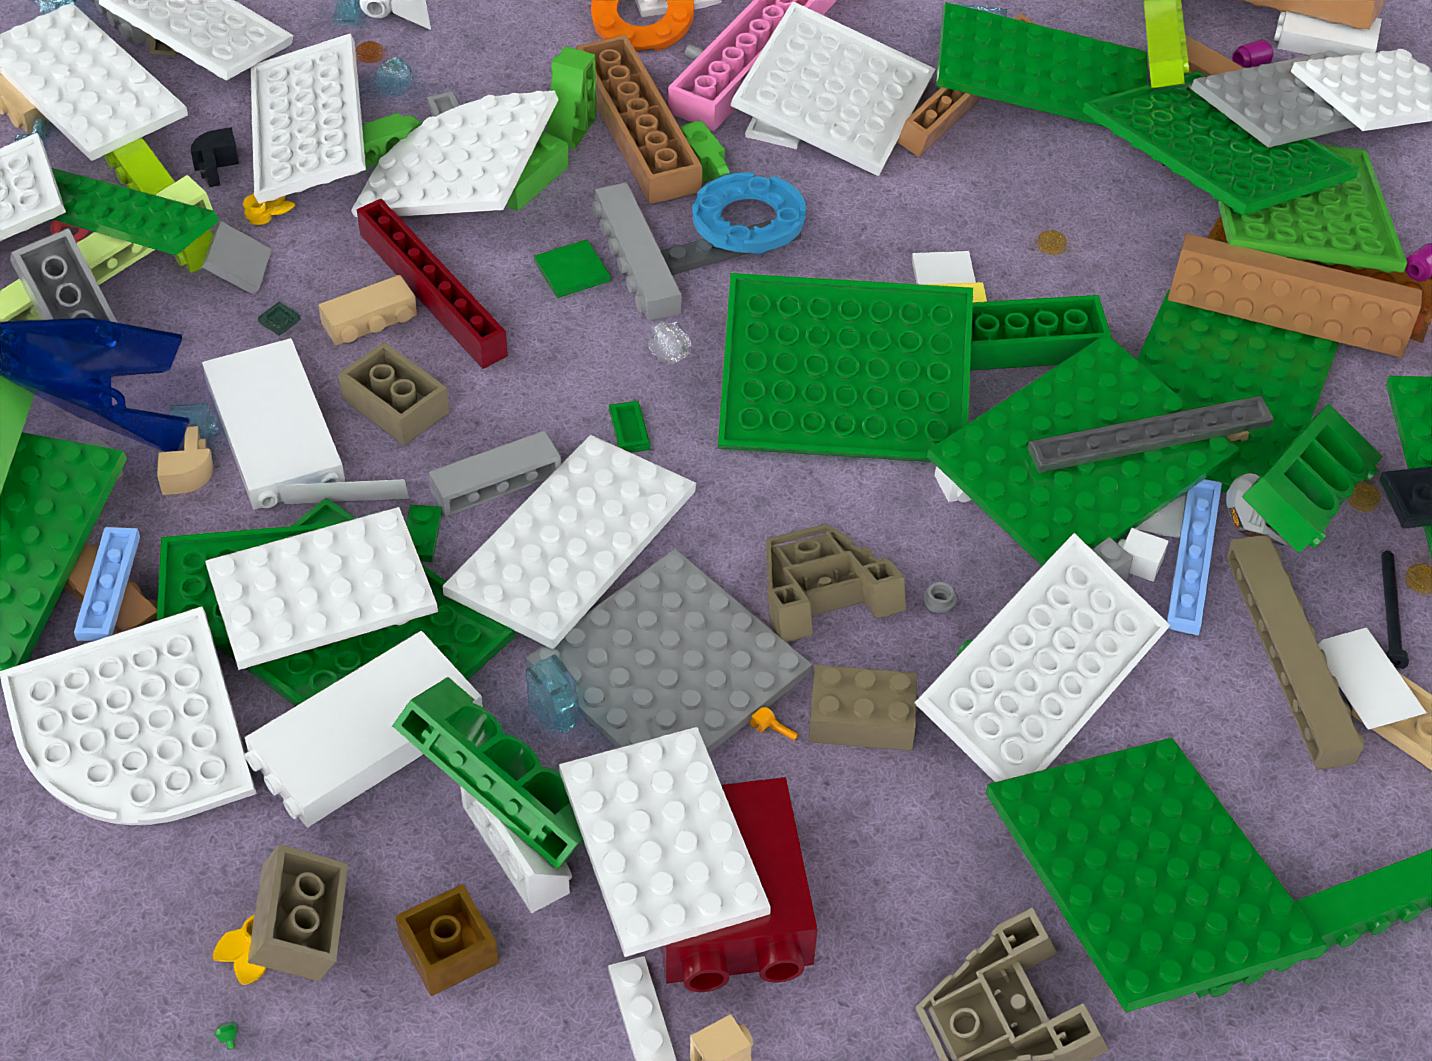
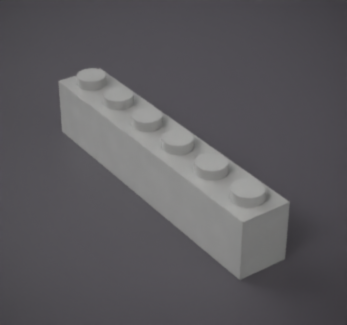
[591,182,681,321]

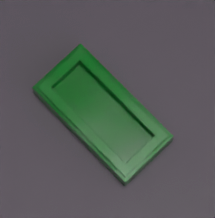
[609,400,650,453]

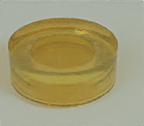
[1037,230,1067,255]
[1347,483,1381,512]
[1405,564,1432,594]

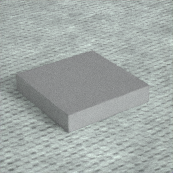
[202,221,272,293]

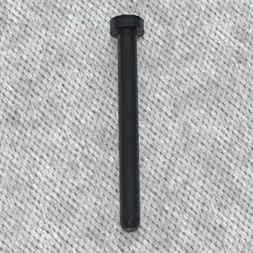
[1381,551,1409,669]

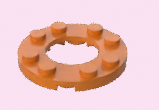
[591,0,694,52]

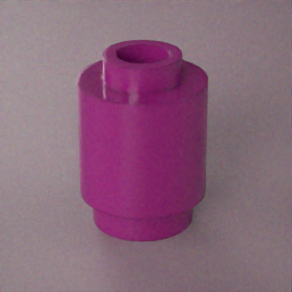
[1232,39,1274,68]
[1405,243,1432,282]

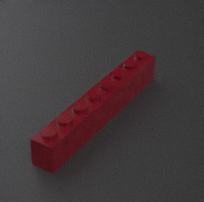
[356,198,508,369]

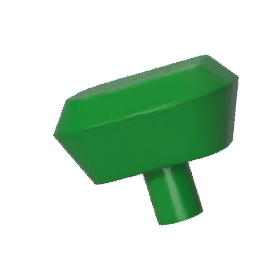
[214,1021,238,1050]

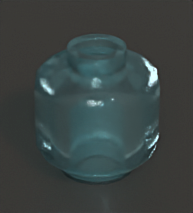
[375,57,413,97]

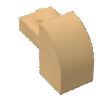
[157,426,214,495]

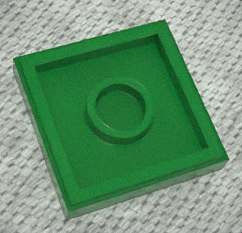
[534,239,610,298]

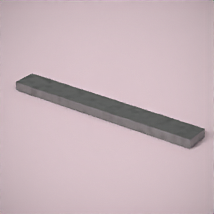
[1027,396,1274,473]

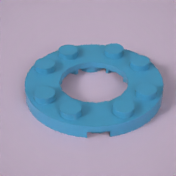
[692,172,806,255]

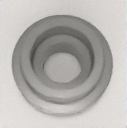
[923,582,957,613]

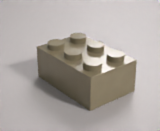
[338,342,450,446]
[809,665,917,751]
[247,844,348,981]

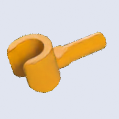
[750,707,799,741]

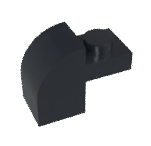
[190,127,239,187]

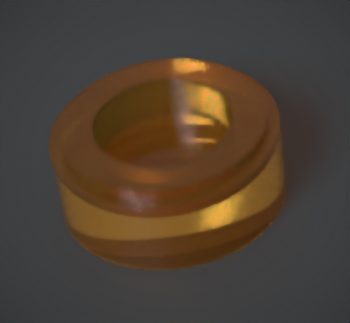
[356,41,383,63]

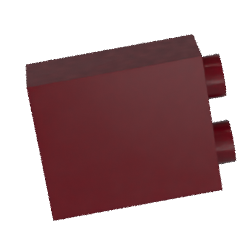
[661,777,818,993]

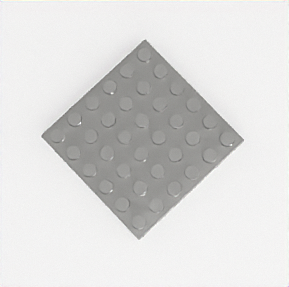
[526,549,812,754]

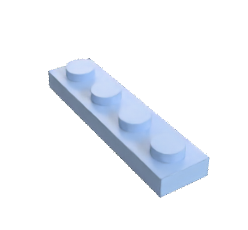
[74,527,140,641]

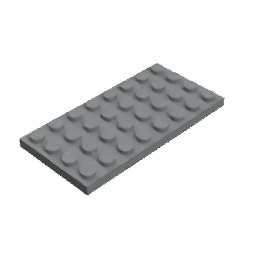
[1191,51,1357,148]

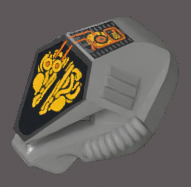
[1226,473,1288,546]

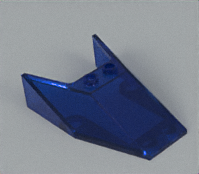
[0,318,189,452]

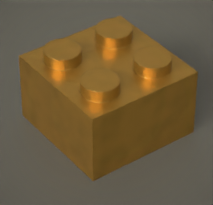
[395,884,499,996]

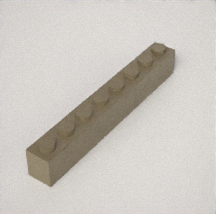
[1226,535,1364,770]

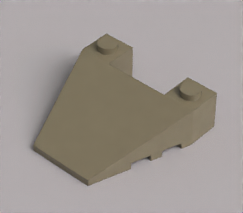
[766,524,906,642]
[915,907,1109,1061]

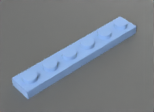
[1167,479,1222,635]

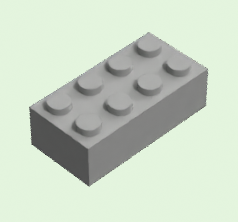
[10,228,125,368]

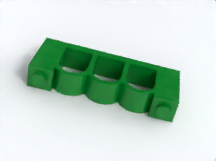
[1242,404,1383,553]
[392,677,585,870]

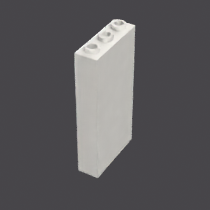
[202,338,345,510]
[244,631,483,828]

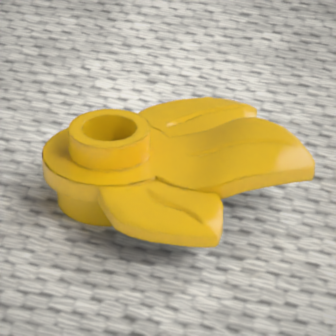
[242,193,295,225]
[212,915,266,985]

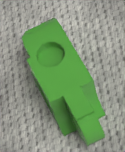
[362,113,422,169]
[681,120,730,182]

